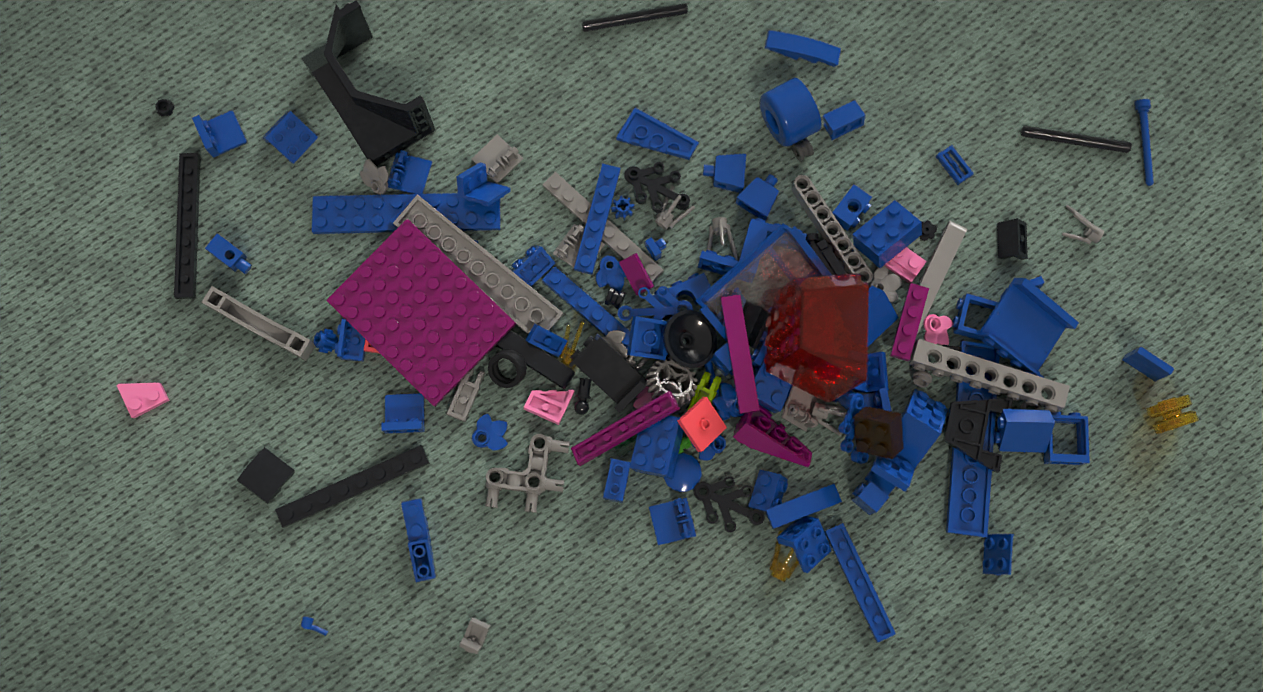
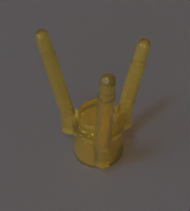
[560,321,584,367]
[770,531,800,582]

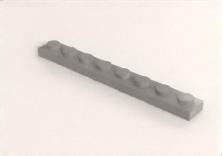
[542,172,664,283]

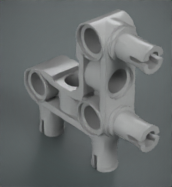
[485,434,570,513]

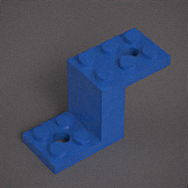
[698,218,807,283]
[871,389,948,492]

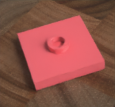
[677,397,727,452]

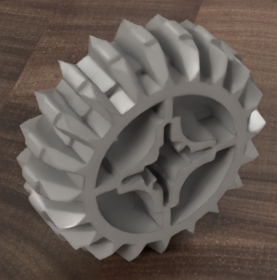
[646,357,698,407]

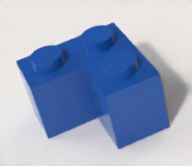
[851,471,895,515]

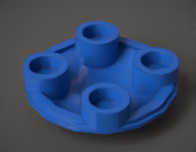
[663,453,702,492]

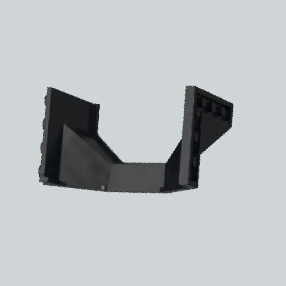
[301,0,436,167]

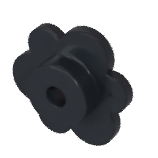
[920,220,937,241]

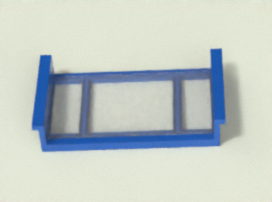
[695,223,832,342]

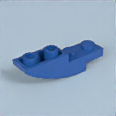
[401,498,436,582]

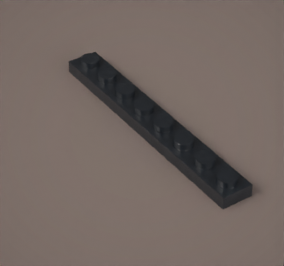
[174,153,200,299]
[275,445,430,528]

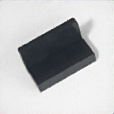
[997,218,1028,260]
[743,301,771,348]

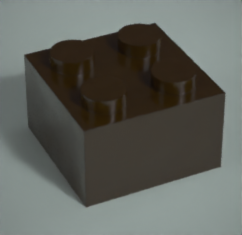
[854,406,904,459]

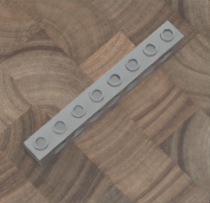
[909,339,1070,412]

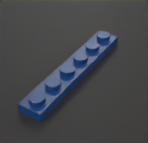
[574,164,621,275]
[542,266,630,349]
[824,523,896,643]

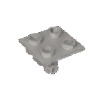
[471,134,524,184]
[553,224,605,274]
[782,381,819,432]

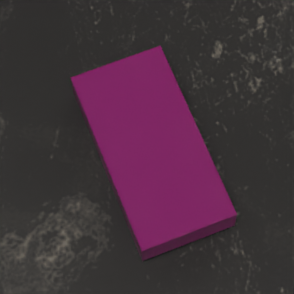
[619,253,654,296]

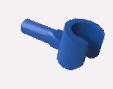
[301,617,328,636]

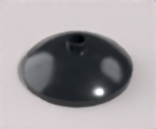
[663,310,717,368]

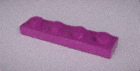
[890,283,929,361]

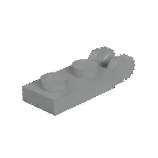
[447,368,485,422]

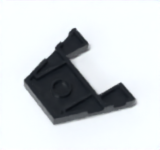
[943,398,1013,473]

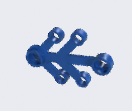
[618,286,693,321]
[839,393,869,464]

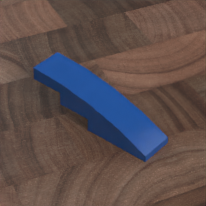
[765,30,841,67]
[765,484,842,529]

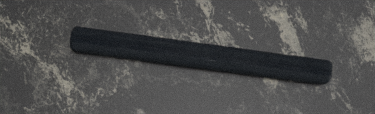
[582,3,688,32]
[1021,126,1132,153]

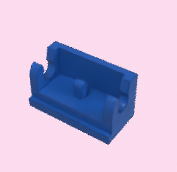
[823,100,865,140]

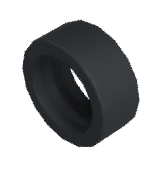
[488,349,527,388]

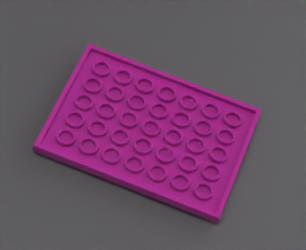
[326,218,516,407]

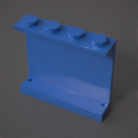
[977,278,1079,378]

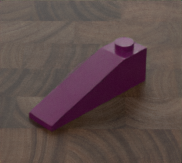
[733,405,812,467]

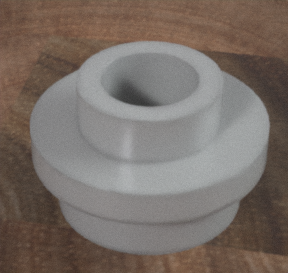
[913,371,932,387]

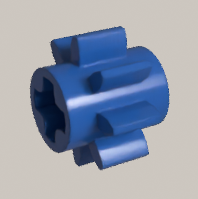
[611,196,634,220]
[314,329,338,353]

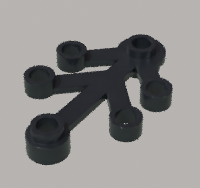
[624,162,690,213]
[693,477,765,533]

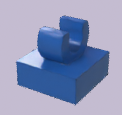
[645,237,666,261]

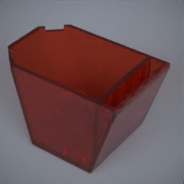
[764,273,869,402]

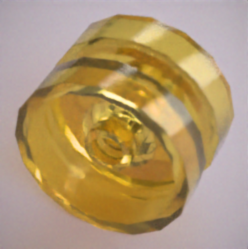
[1145,394,1199,434]

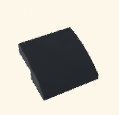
[237,447,295,504]

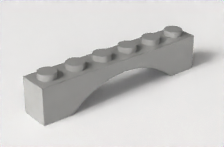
[201,286,315,361]

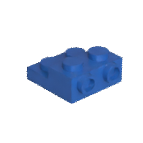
[627,316,668,360]

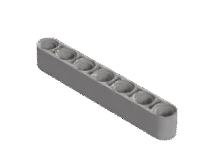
[792,175,873,289]
[896,220,967,337]

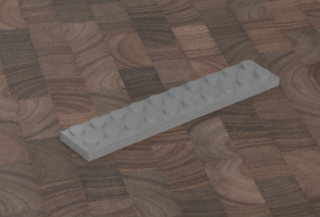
[393,194,564,334]

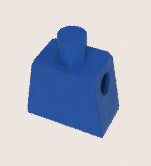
[703,154,746,193]
[736,174,779,221]
[205,233,252,274]

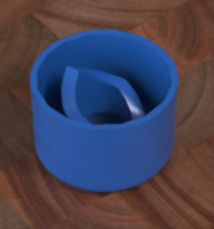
[760,78,822,147]

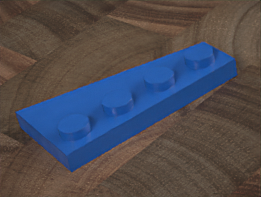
[616,108,699,160]

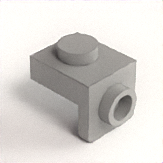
[459,617,491,654]

